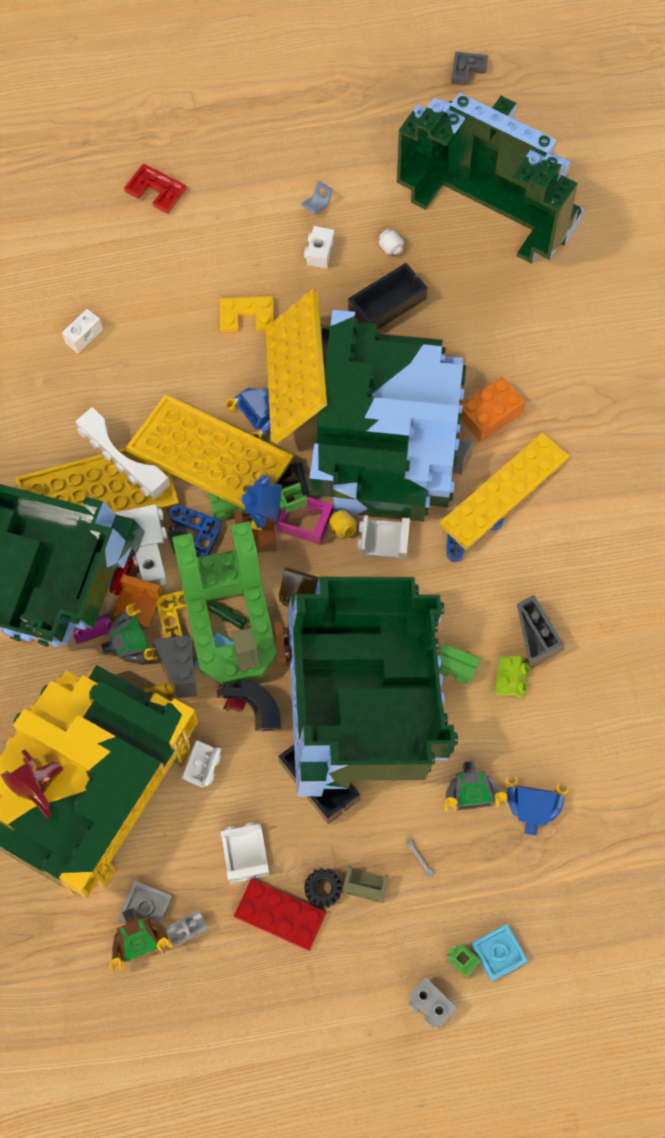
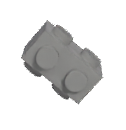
[408,977,457,1029]

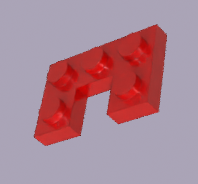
[124,163,187,214]

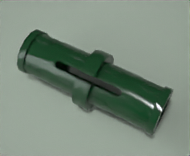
[208,600,247,630]

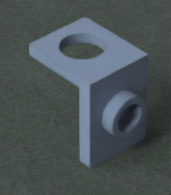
[301,181,333,214]

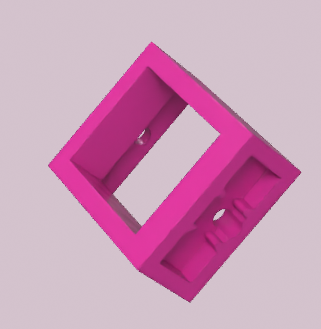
[275,495,333,545]

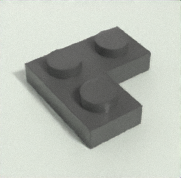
[451,52,488,84]

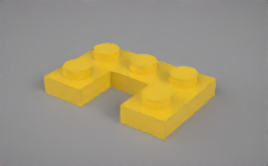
[220,296,274,333]

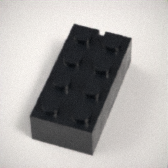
[348,263,428,330]
[278,745,360,825]

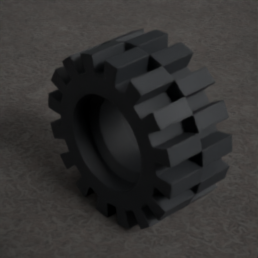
[304,868,342,908]

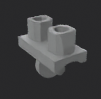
[165,910,208,947]

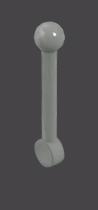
[406,840,434,878]

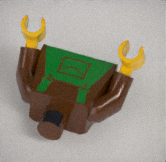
[109,907,173,973]

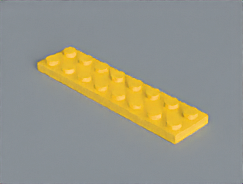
[439,432,570,550]

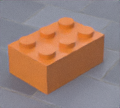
[460,376,526,442]

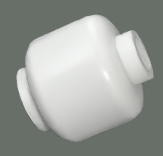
[379,229,404,256]

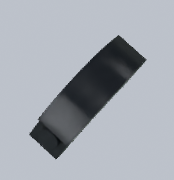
[217,680,281,731]

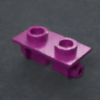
[72,614,111,644]

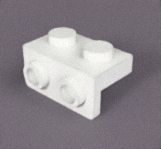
[180,740,221,787]

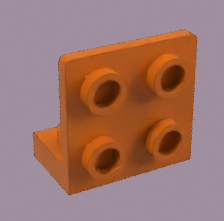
[113,575,162,628]

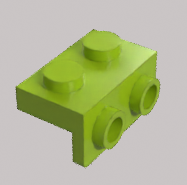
[494,656,530,699]

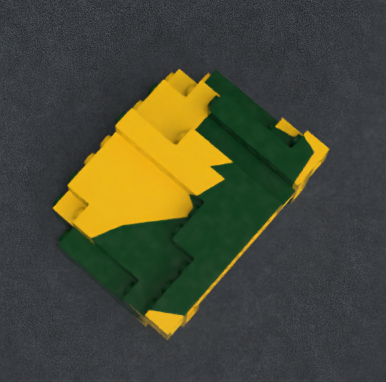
[0,665,199,899]

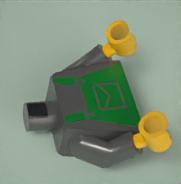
[101,603,158,664]
[444,761,508,812]

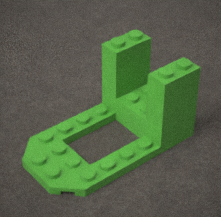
[172,521,277,685]

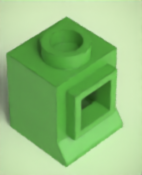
[279,483,307,514]
[447,944,481,979]

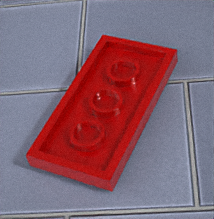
[233,878,326,952]

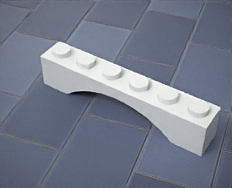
[75,407,170,500]

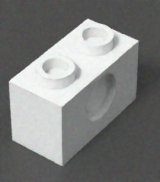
[304,226,335,269]
[62,309,103,354]
[133,543,167,586]

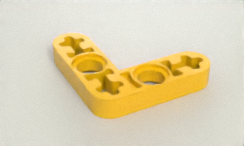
[157,590,210,638]

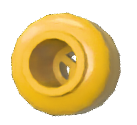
[329,510,357,538]

